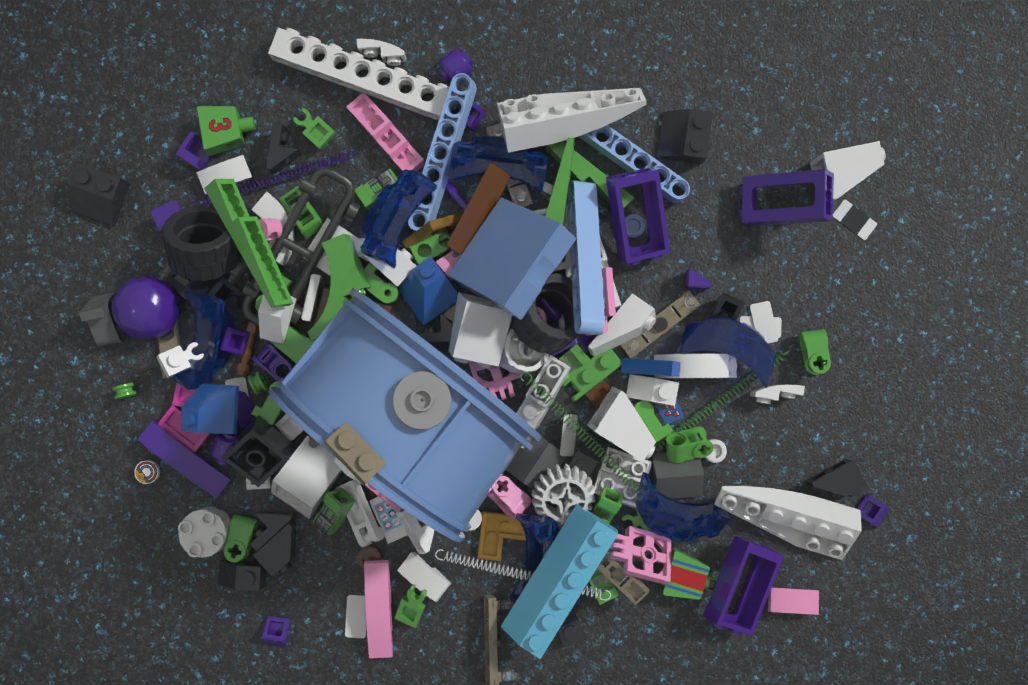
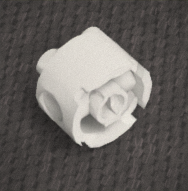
[499,329,549,374]
[178,506,231,558]

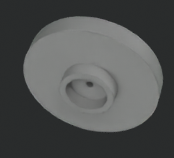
[393,371,451,430]

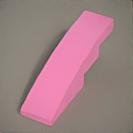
[347,92,425,177]
[364,560,393,658]

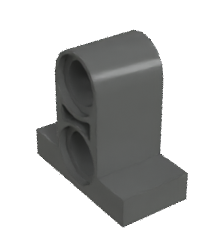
[79,292,125,347]

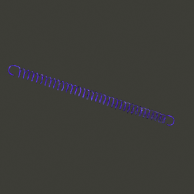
[191,150,359,206]

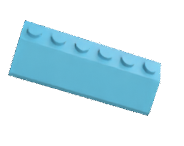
[501,504,618,659]

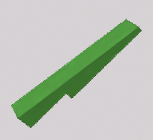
[545,137,575,226]
[543,141,634,209]
[204,179,293,308]

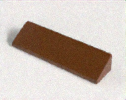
[446,163,511,255]

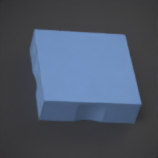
[448,198,577,320]

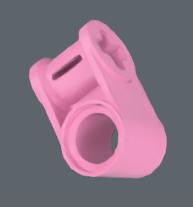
[488,476,532,521]

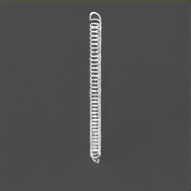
[435,549,611,601]

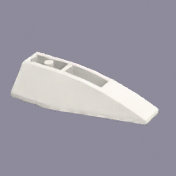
[497,88,646,153]
[714,486,861,560]

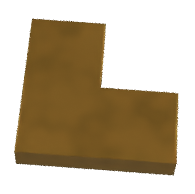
[403,213,462,249]
[477,511,529,561]

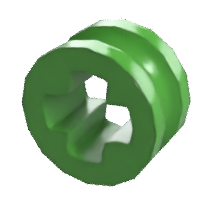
[248,371,269,395]
[112,383,136,400]

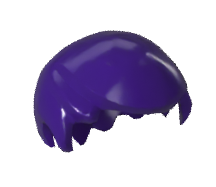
[111,275,181,340]

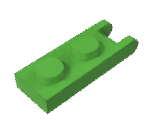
[561,349,622,402]

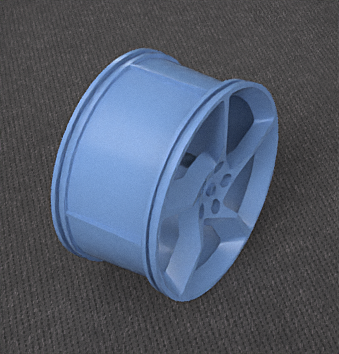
[269,288,542,542]

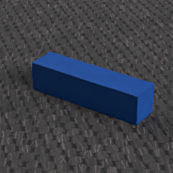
[621,358,680,377]

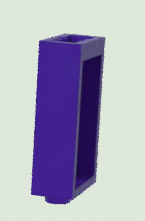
[606,167,670,265]
[740,169,834,226]
[703,536,784,636]

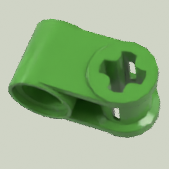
[799,329,831,375]
[666,427,714,463]
[224,514,259,562]

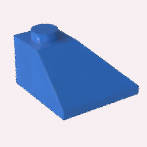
[398,256,458,327]
[180,384,239,434]

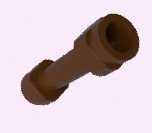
[235,321,260,377]

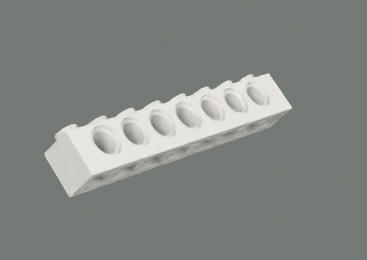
[268,28,449,121]

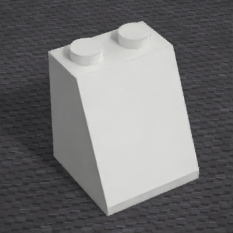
[810,141,885,201]
[449,292,512,368]
[587,386,656,462]
[271,436,342,519]

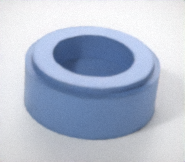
[625,214,645,238]

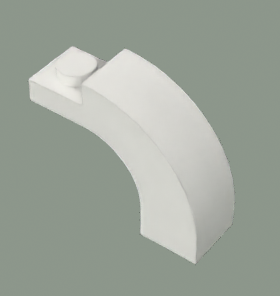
[251,192,295,266]
[654,354,737,378]

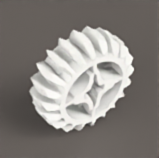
[531,464,595,527]

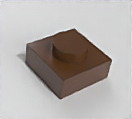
[585,380,611,410]

